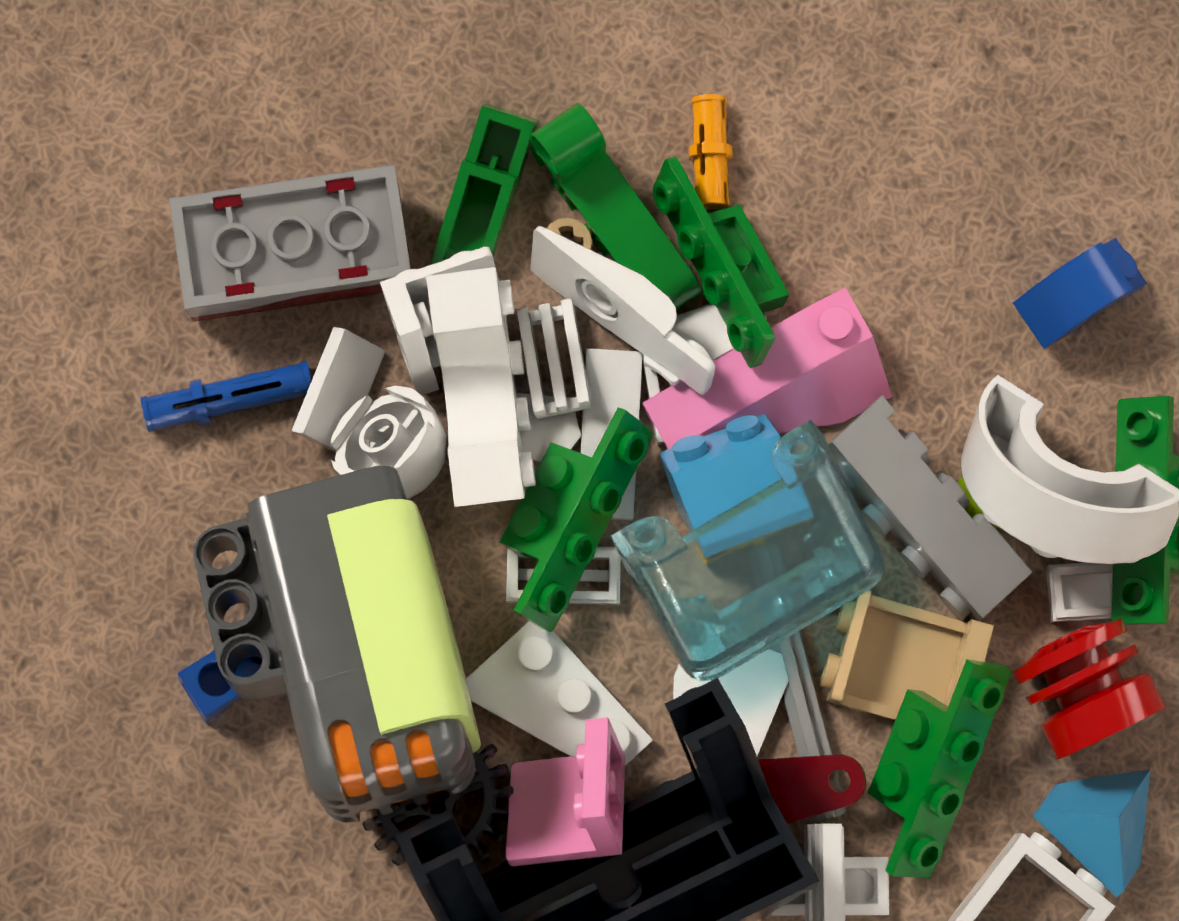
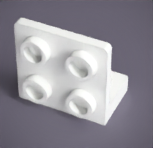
[380,247,495,395]

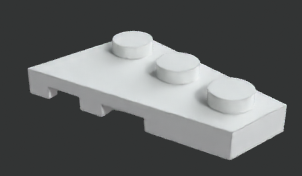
[466,621,653,766]

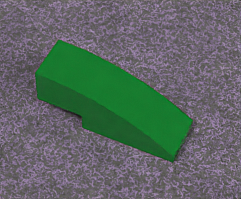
[430,103,540,265]

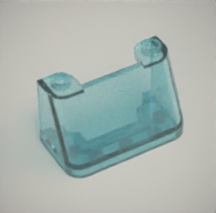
[611,420,885,681]

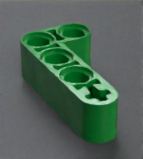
[530,103,702,310]

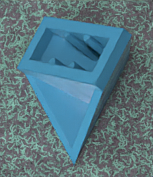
[1032,769,1150,897]

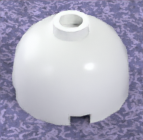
[330,386,447,499]

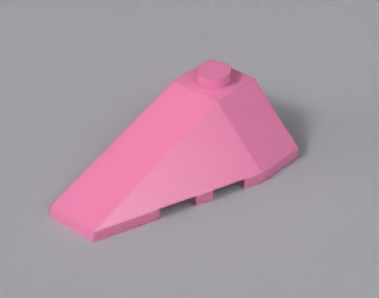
[642,287,892,450]

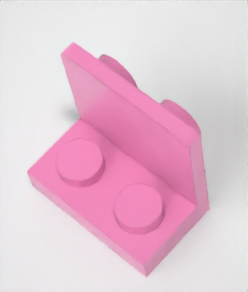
[506,717,625,866]

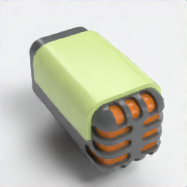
[194,466,481,823]

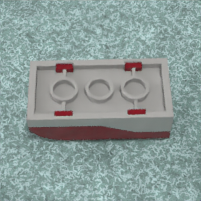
[169,165,412,322]

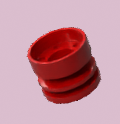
[1013,618,1167,760]

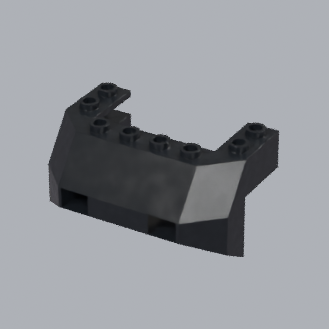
[395,678,820,921]

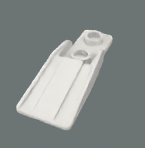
[530,226,715,395]

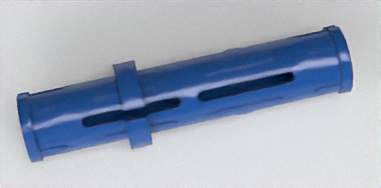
[140,361,312,432]

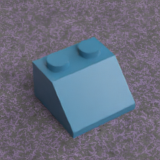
[659,414,812,556]

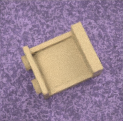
[820,588,994,721]

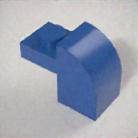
[1013,238,1147,349]

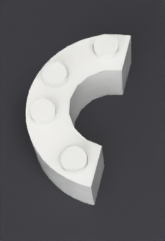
[426,267,536,507]
[961,375,1179,564]

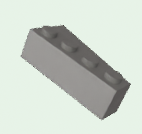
[821,395,1032,621]

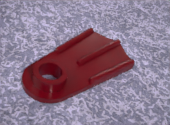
[758,754,866,824]

